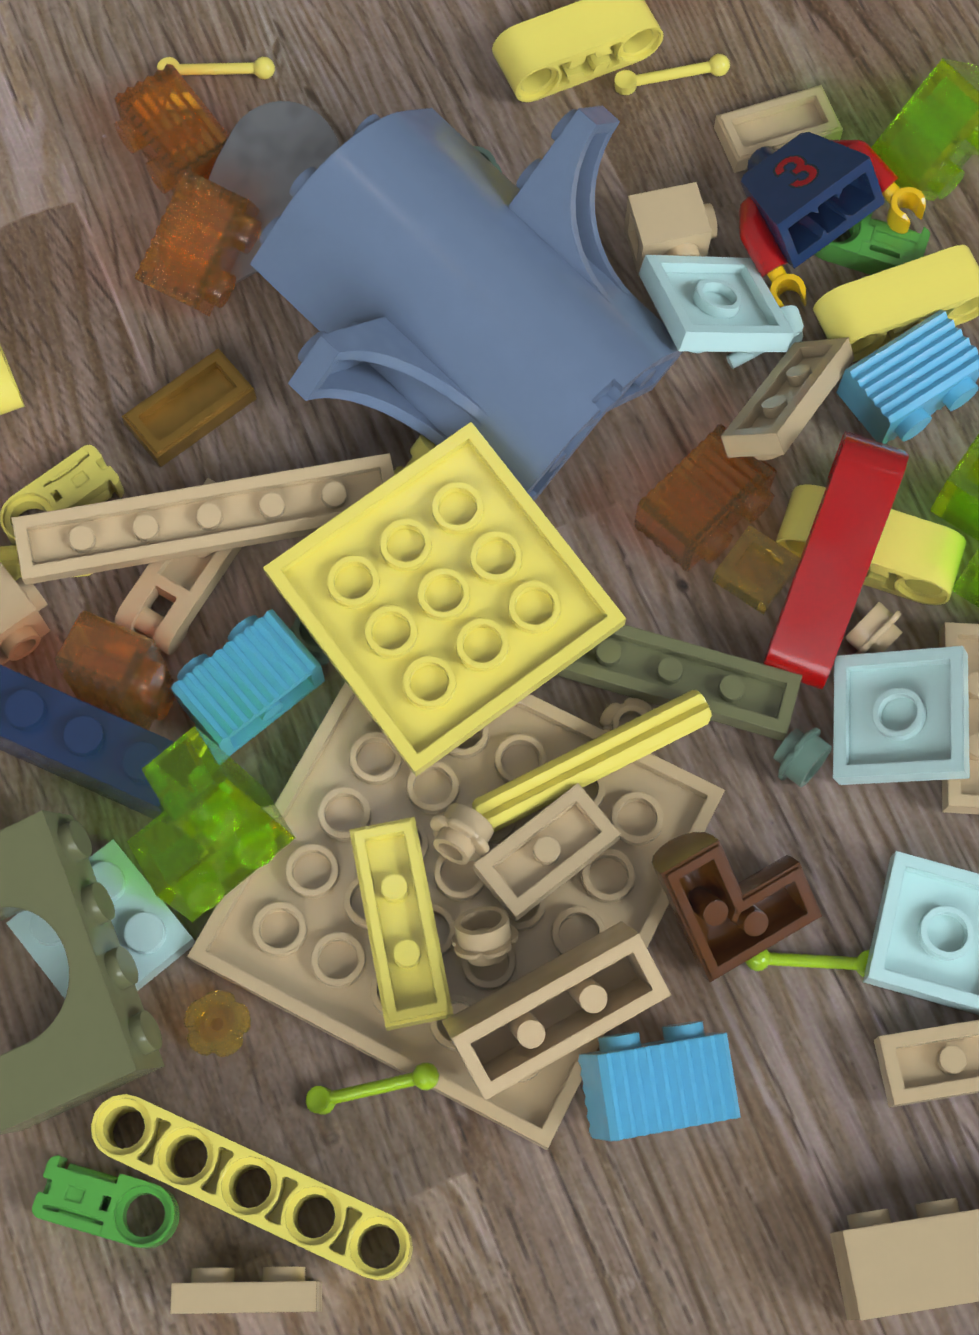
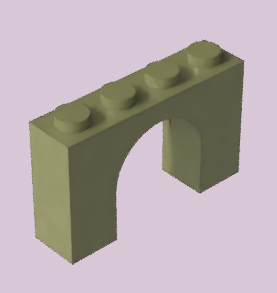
[0,810,165,1135]

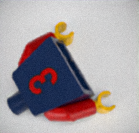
[739,132,926,308]

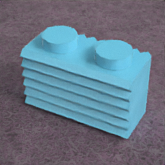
[836,310,979,444]
[171,609,325,760]
[578,1021,741,1141]

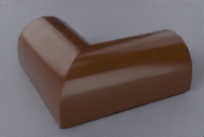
[651,832,822,982]

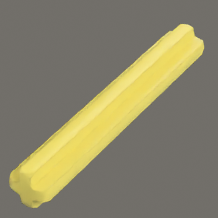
[472,690,712,832]

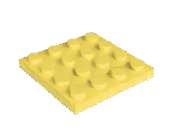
[263,422,626,777]

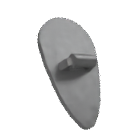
[188,101,340,293]

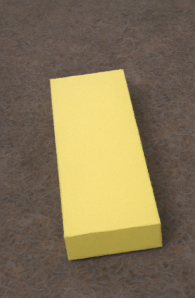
[349,817,454,1031]

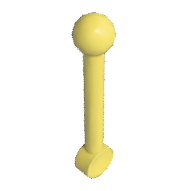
[615,54,730,95]
[157,56,275,83]

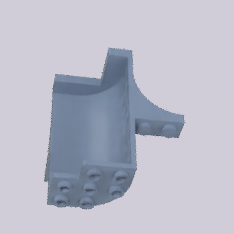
[250,106,683,501]

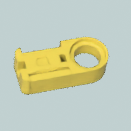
[0,445,124,545]

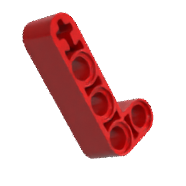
[763,431,909,690]

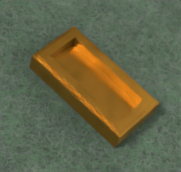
[121,348,257,468]

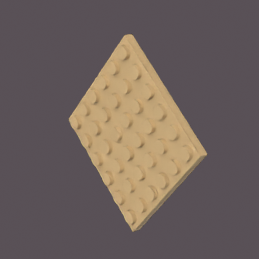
[187,682,725,1150]

